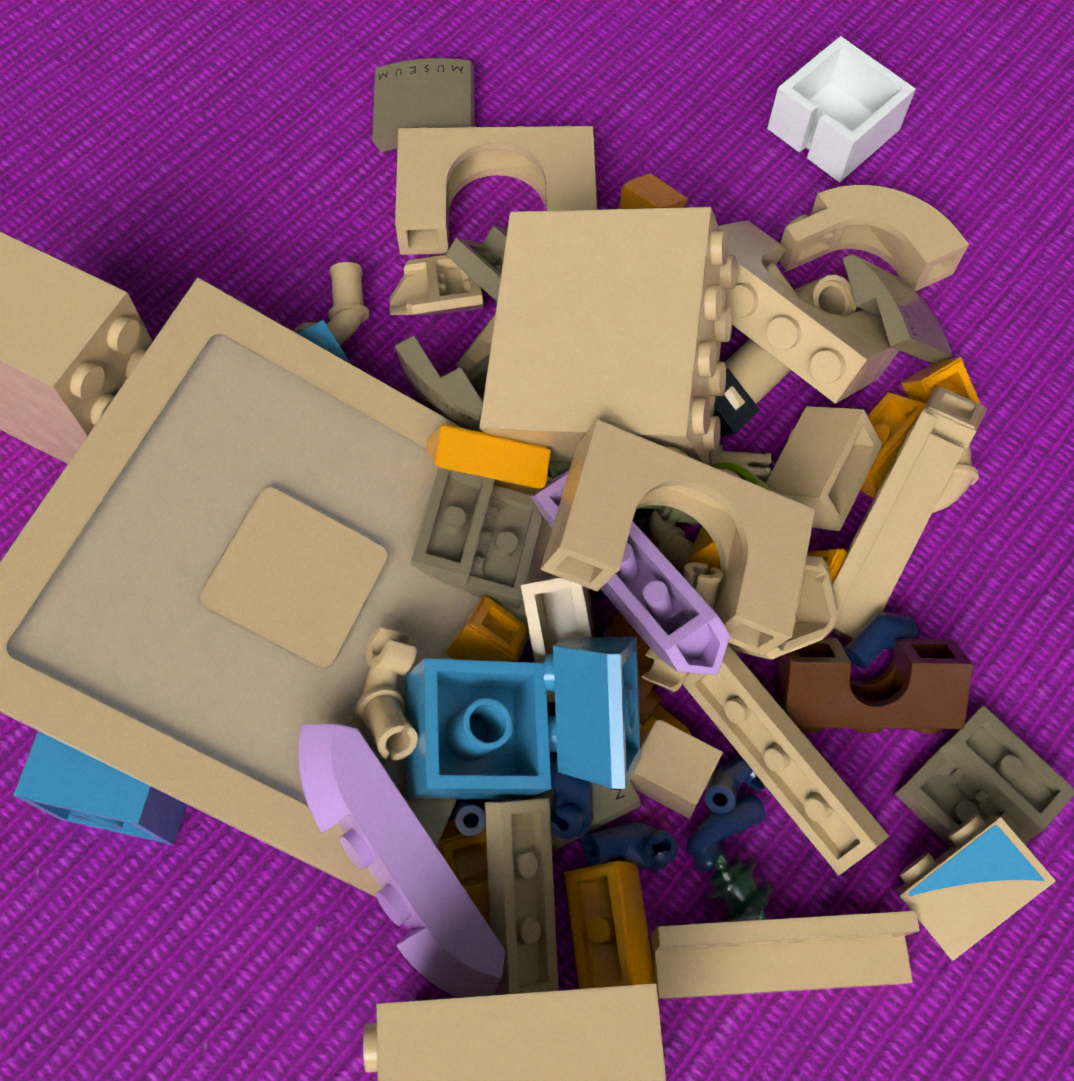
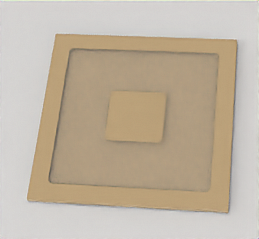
[0,277,553,898]

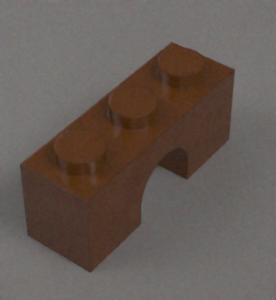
[774,638,973,734]

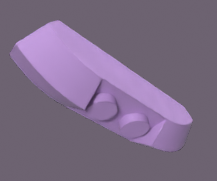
[530,469,730,675]
[298,724,505,998]

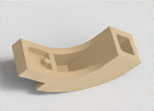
[779,185,969,292]

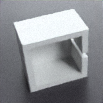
[767,36,916,183]

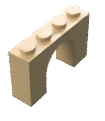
[395,126,597,255]
[719,220,899,404]
[540,419,815,656]

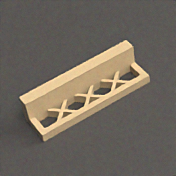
[832,411,964,641]
[683,645,889,876]
[651,911,920,999]

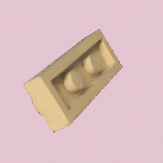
[485,798,559,995]

